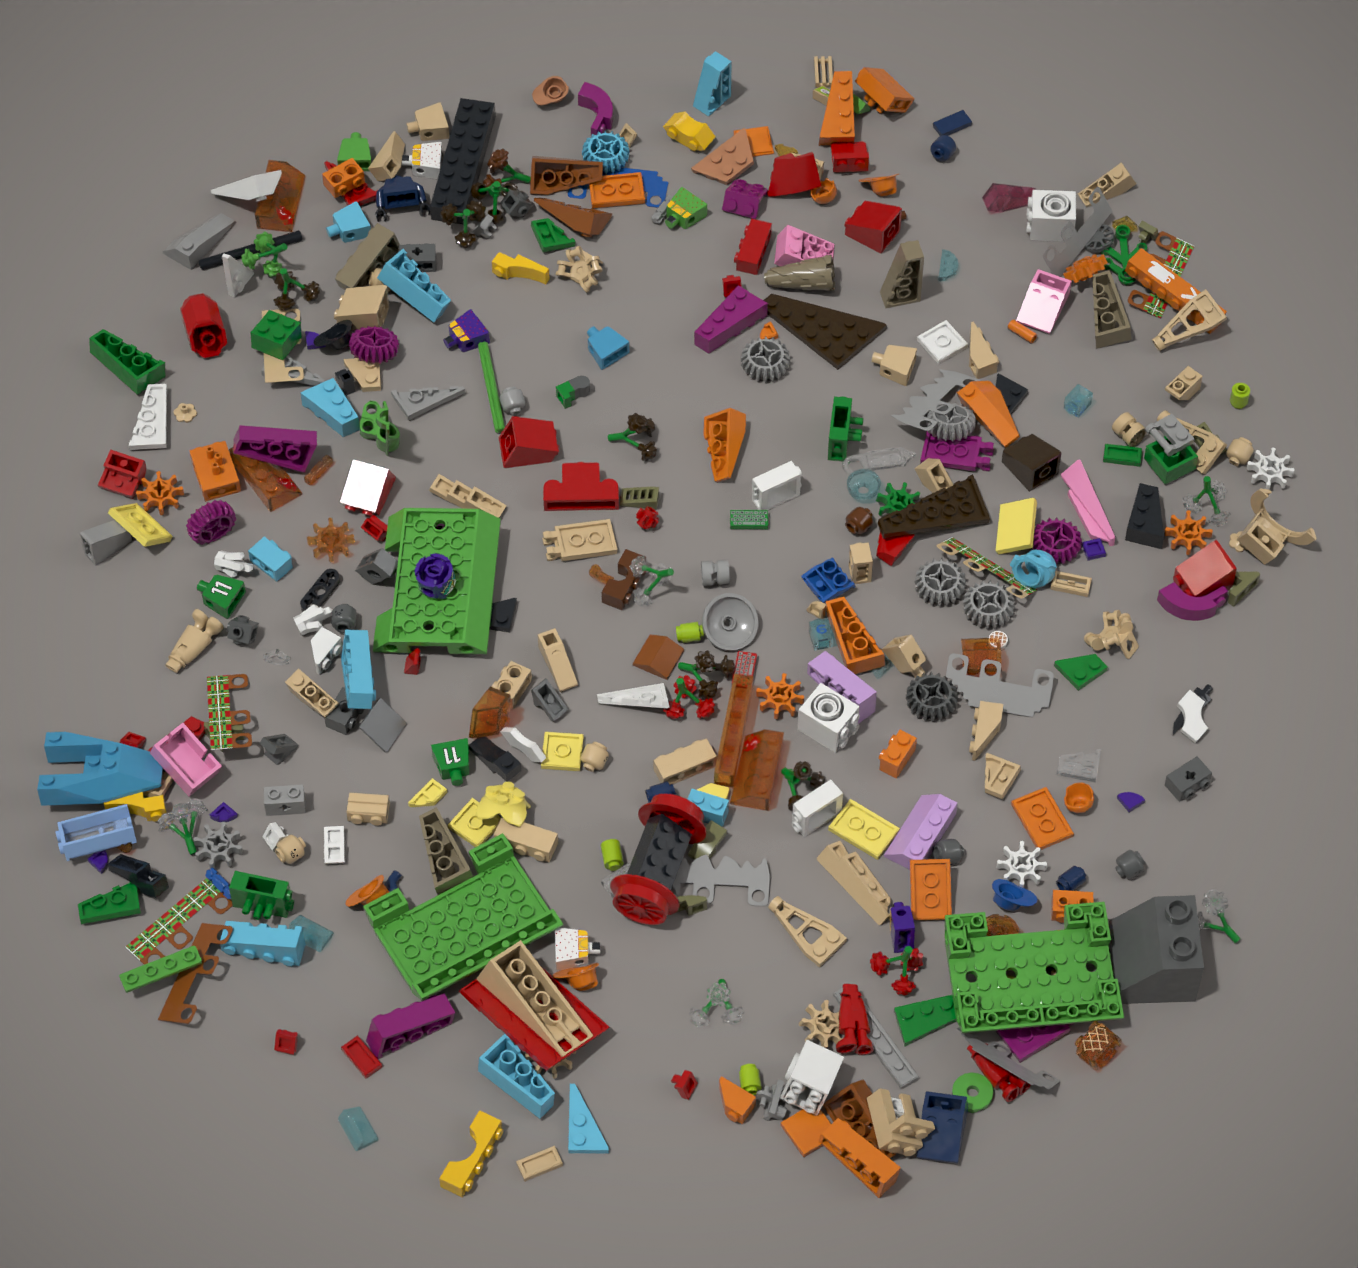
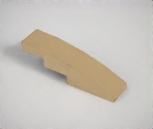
[429,474,507,518]

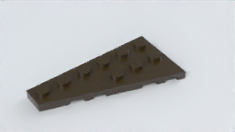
[877,474,990,538]

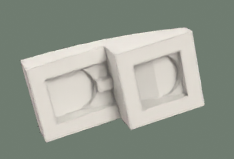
[324,826,345,864]

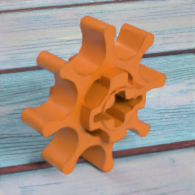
[1063,254,1108,283]
[136,471,184,515]
[1164,510,1213,555]
[756,673,804,719]

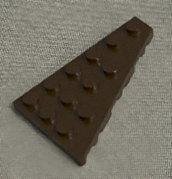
[763,294,887,370]

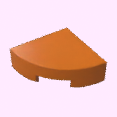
[760,321,778,339]

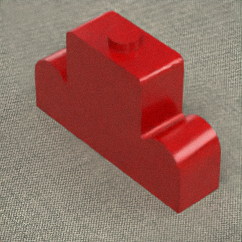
[543,462,619,511]

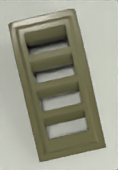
[620,487,659,509]

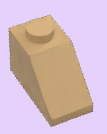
[914,458,953,493]

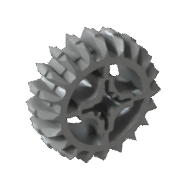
[741,336,790,382]
[926,402,976,442]
[914,558,966,606]
[963,580,1015,629]

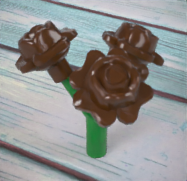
[483,148,531,187]

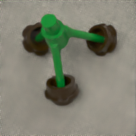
[471,181,518,225]
[781,761,825,811]

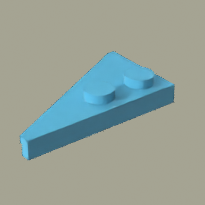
[568,1084,609,1154]

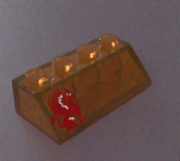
[255,160,305,232]
[229,447,302,512]
[730,729,784,811]

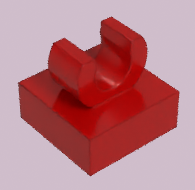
[722,275,741,297]
[274,1029,298,1055]
[671,1070,698,1100]

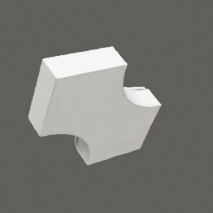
[1177,690,1208,743]
[500,727,546,762]

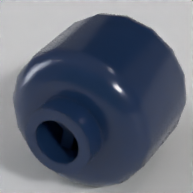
[930,135,956,161]

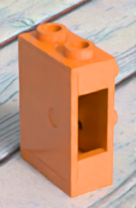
[855,67,915,113]
[189,441,241,502]

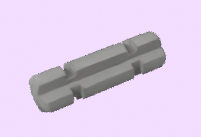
[651,195,674,224]

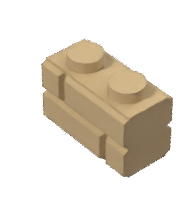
[347,793,390,826]

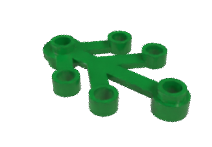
[1100,225,1147,285]

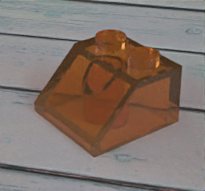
[961,638,1002,675]
[469,686,512,739]

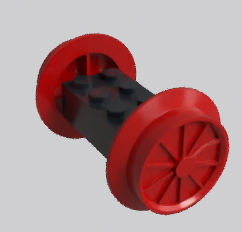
[610,794,707,925]

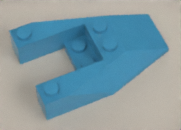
[37,732,163,806]

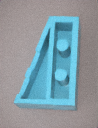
[693,51,732,116]
[300,378,360,437]

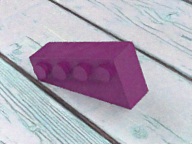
[694,285,768,354]
[233,425,317,473]
[366,994,455,1059]

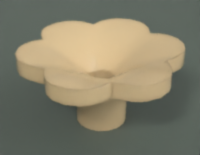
[173,403,197,423]
[1229,531,1247,552]

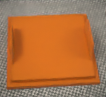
[733,126,774,157]

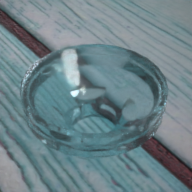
[847,469,881,500]

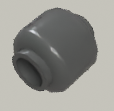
[331,604,357,633]
[933,839,964,865]
[1115,850,1146,879]

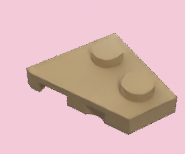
[344,358,381,392]

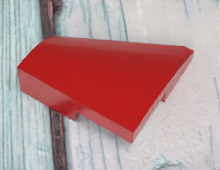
[876,532,915,566]

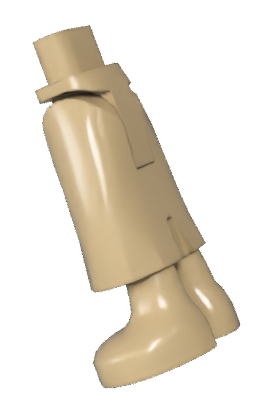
[165,609,224,673]

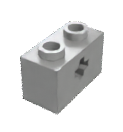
[264,785,306,816]

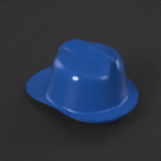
[992,879,1038,911]

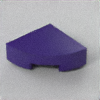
[305,331,326,350]
[1117,792,1145,812]
[209,802,238,822]
[87,850,108,874]

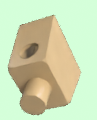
[406,102,449,141]
[871,345,917,386]
[881,635,926,677]

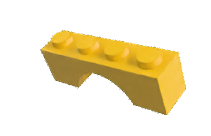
[439,1110,503,1197]

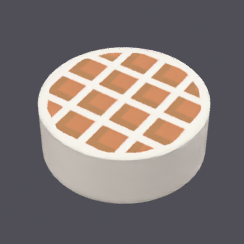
[988,631,1008,651]

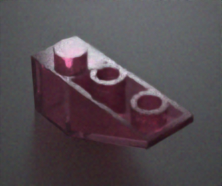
[982,183,1036,212]

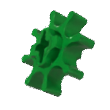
[876,482,920,516]

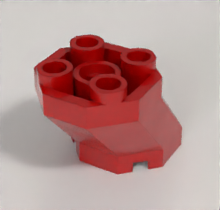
[180,293,227,358]

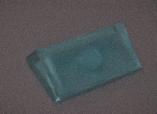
[288,915,334,952]
[338,1106,379,1151]

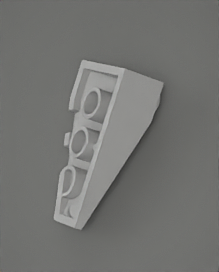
[163,213,236,270]

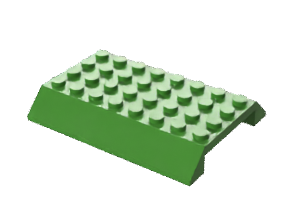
[363,833,563,1000]

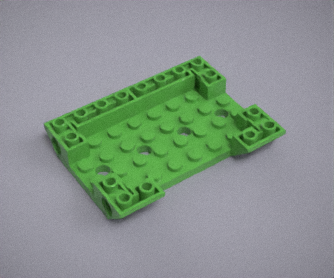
[373,508,501,654]
[945,902,1124,1033]

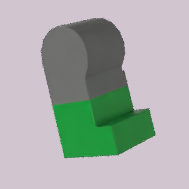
[556,376,590,409]

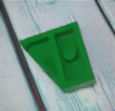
[531,218,576,252]
[1054,654,1108,691]

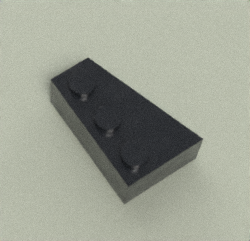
[1125,483,1164,549]

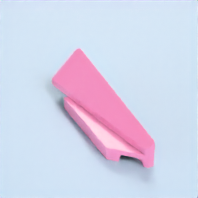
[1061,459,1115,546]

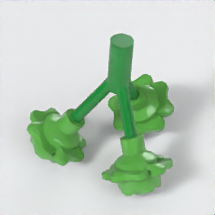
[241,231,288,277]

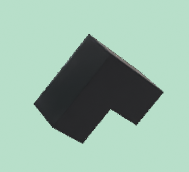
[335,369,356,396]

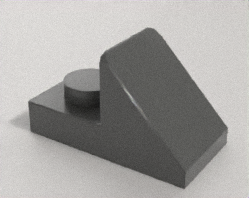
[531,678,568,721]
[260,734,298,765]

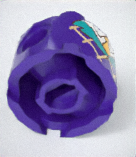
[415,553,456,599]

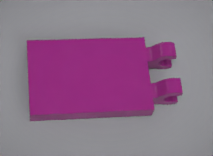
[920,431,994,471]
[996,1023,1075,1063]

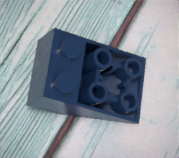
[917,1091,969,1164]

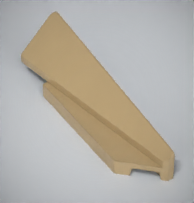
[817,841,890,925]

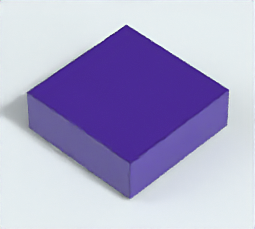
[1082,538,1106,561]

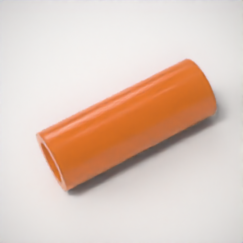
[1007,319,1037,343]

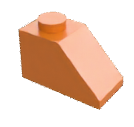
[719,1076,756,1124]

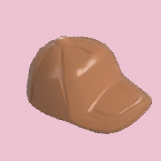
[532,76,569,106]

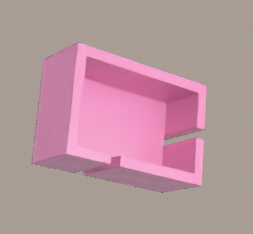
[150,723,222,797]

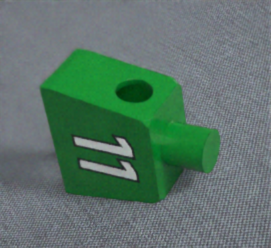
[197,575,246,619]
[431,738,469,786]

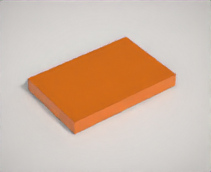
[589,172,645,208]
[1011,787,1074,850]
[910,859,952,920]

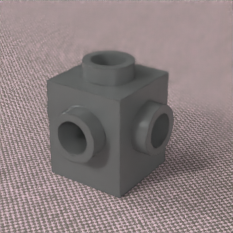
[500,190,533,218]
[227,615,259,644]

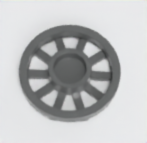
[1084,224,1115,252]

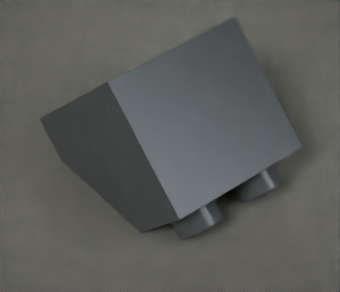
[1108,895,1204,1004]

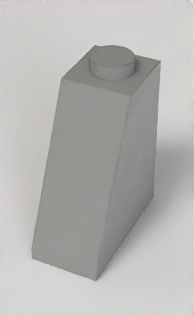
[80,520,132,566]

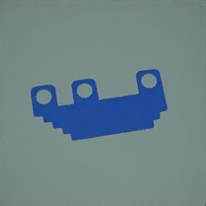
[568,167,668,207]

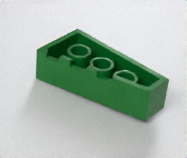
[89,329,166,395]

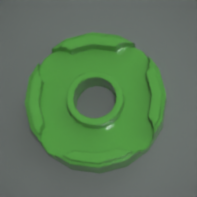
[952,1072,993,1113]

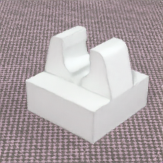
[262,822,288,851]

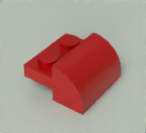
[98,449,146,499]

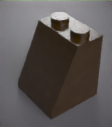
[1002,434,1061,492]

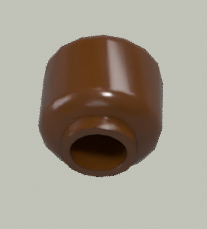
[845,507,873,535]

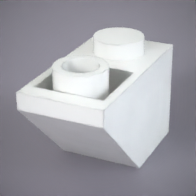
[311,627,342,675]

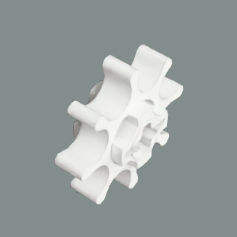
[1246,448,1294,490]
[996,841,1047,888]

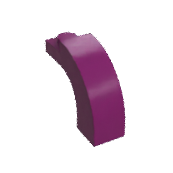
[578,82,613,135]
[1157,582,1228,621]

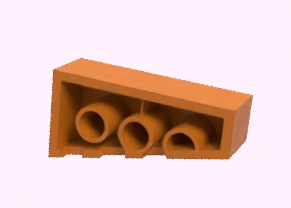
[818,71,855,146]
[826,597,885,674]
[819,1118,901,1198]

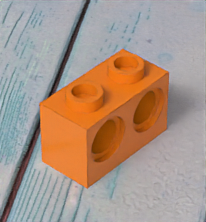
[322,158,365,198]

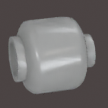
[499,387,526,415]

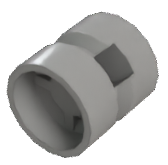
[701,560,730,586]

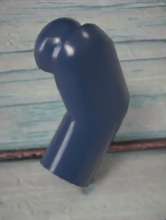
[385,870,402,892]

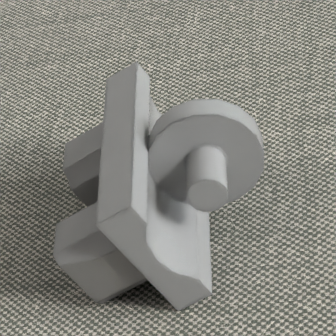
[756,1079,787,1121]

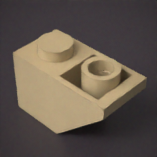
[1165,366,1203,400]

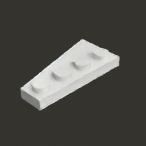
[128,384,167,450]

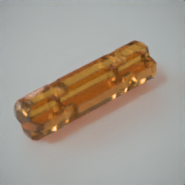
[304,455,333,485]

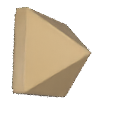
[619,123,638,148]

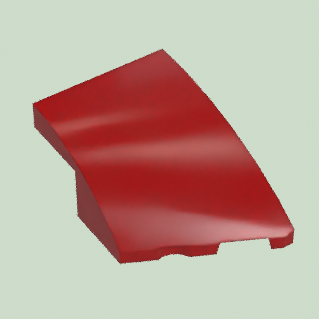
[767,152,821,197]

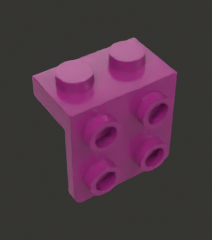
[722,179,768,219]

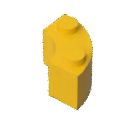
[663,111,716,151]

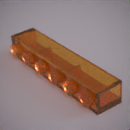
[714,673,754,787]

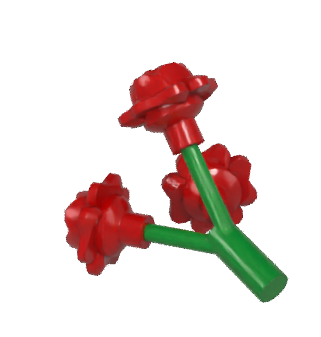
[663,675,715,719]
[870,946,924,996]

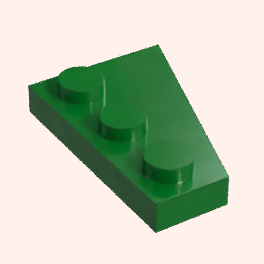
[78,881,141,924]

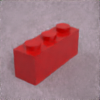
[734,219,772,275]

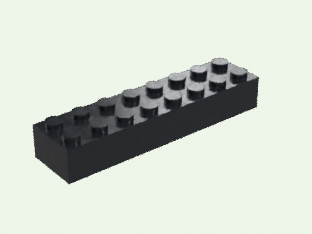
[430,98,496,225]

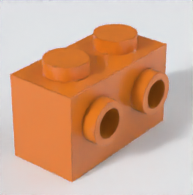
[879,730,917,779]
[1051,890,1093,923]

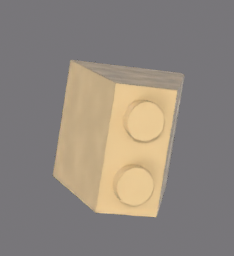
[334,285,389,331]

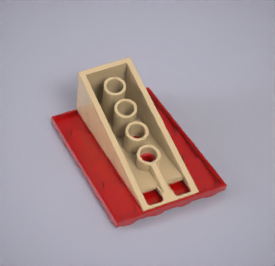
[459,940,610,1071]

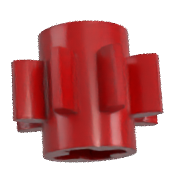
[636,506,659,530]

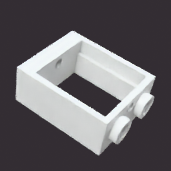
[752,461,802,510]
[792,780,843,837]

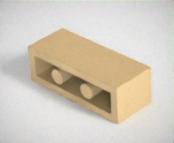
[653,738,717,785]
[494,817,558,863]

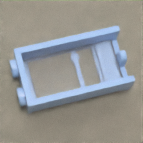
[55,804,137,861]

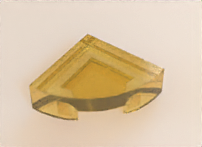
[775,144,798,156]
[1112,216,1137,232]

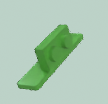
[119,946,202,993]

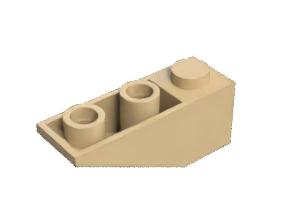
[368,131,405,181]
[1078,162,1137,207]
[969,321,999,379]
[538,628,578,692]
[285,668,339,717]
[969,701,1003,761]

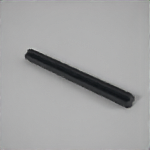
[199,230,303,270]

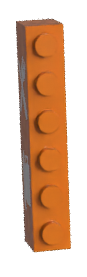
[1125,248,1227,334]

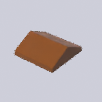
[633,634,684,680]

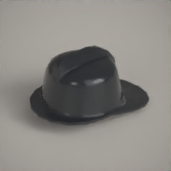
[313,320,352,350]

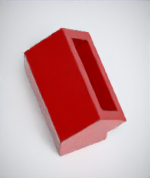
[361,515,388,541]

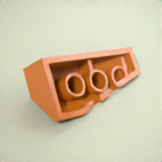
[957,381,1020,448]
[704,408,746,482]

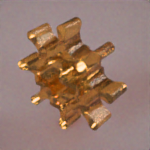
[307,517,355,562]

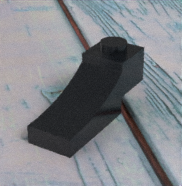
[469,734,521,782]
[107,854,169,898]

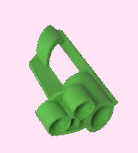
[360,401,400,456]

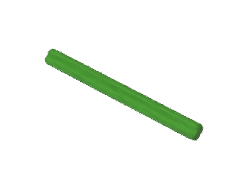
[478,341,505,433]

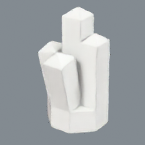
[214,550,253,578]
[293,604,333,635]

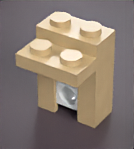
[867,1088,935,1156]

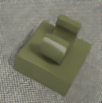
[1138,220,1159,244]

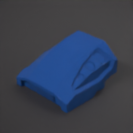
[801,557,856,604]

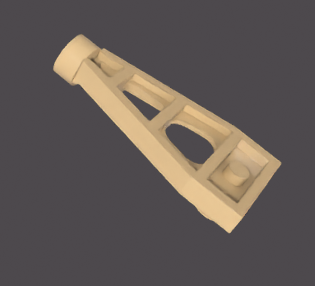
[1152,289,1227,351]
[1157,410,1227,474]
[768,896,847,968]

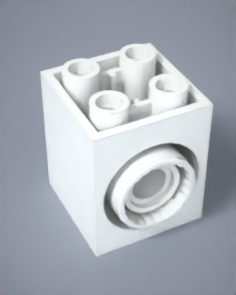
[1026,190,1076,242]
[798,683,860,753]
[780,1040,844,1115]

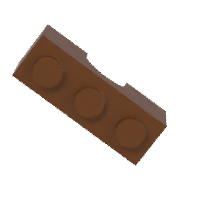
[601,549,648,610]

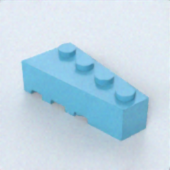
[377,249,451,322]
[341,630,376,709]
[220,921,306,966]
[478,1034,555,1119]

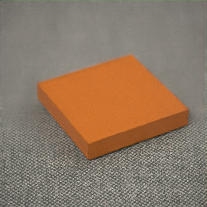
[780,1109,831,1157]

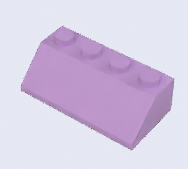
[884,794,957,870]

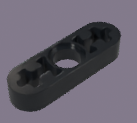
[300,569,340,612]

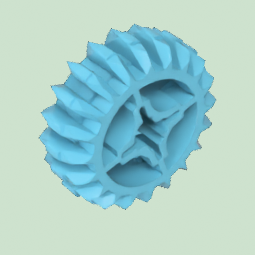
[582,131,630,174]

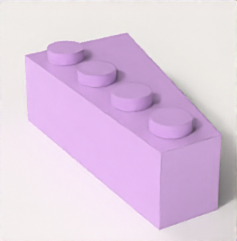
[807,651,877,724]

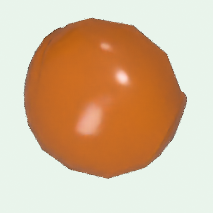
[810,178,837,204]
[1064,782,1094,813]

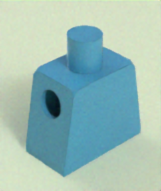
[587,326,630,370]

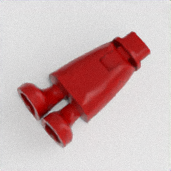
[836,984,874,1055]
[967,1039,1031,1102]

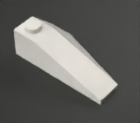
[211,170,282,202]

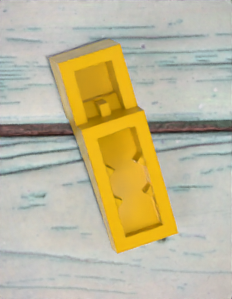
[492,252,550,284]
[104,792,167,822]

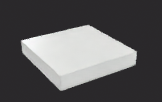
[917,320,968,365]

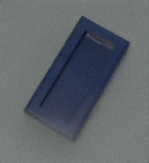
[933,110,972,136]

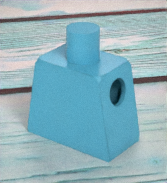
[326,201,371,243]

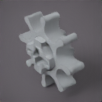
[193,822,243,868]

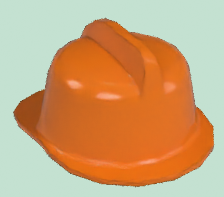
[858,173,899,196]
[345,875,389,907]
[553,963,599,991]

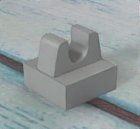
[472,214,497,239]

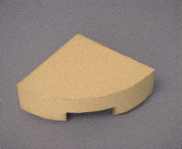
[806,601,826,619]

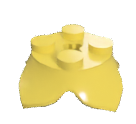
[477,782,531,827]

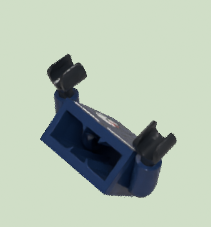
[375,176,430,222]

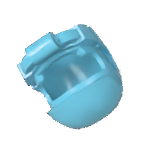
[1010,550,1057,588]

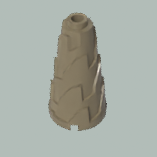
[764,255,835,291]

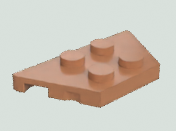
[691,128,754,185]

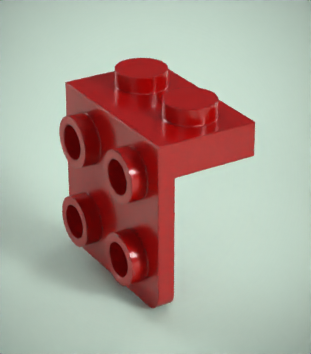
[831,141,869,172]

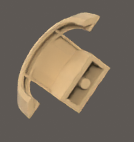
[1237,488,1317,565]

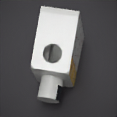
[402,142,442,179]
[555,928,600,971]

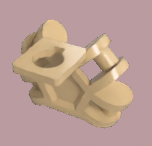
[555,246,603,293]
[1084,610,1139,659]

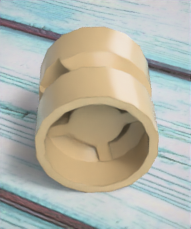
[1112,412,1147,447]

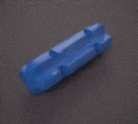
[205,868,231,900]

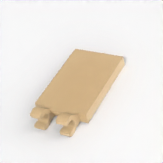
[542,519,617,561]

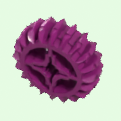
[349,326,399,364]
[186,500,236,545]
[1032,517,1082,565]

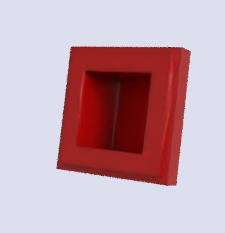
[404,648,421,675]
[120,732,146,749]

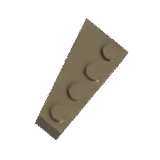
[335,223,400,290]
[880,240,924,308]
[1092,270,1131,349]
[419,807,473,895]

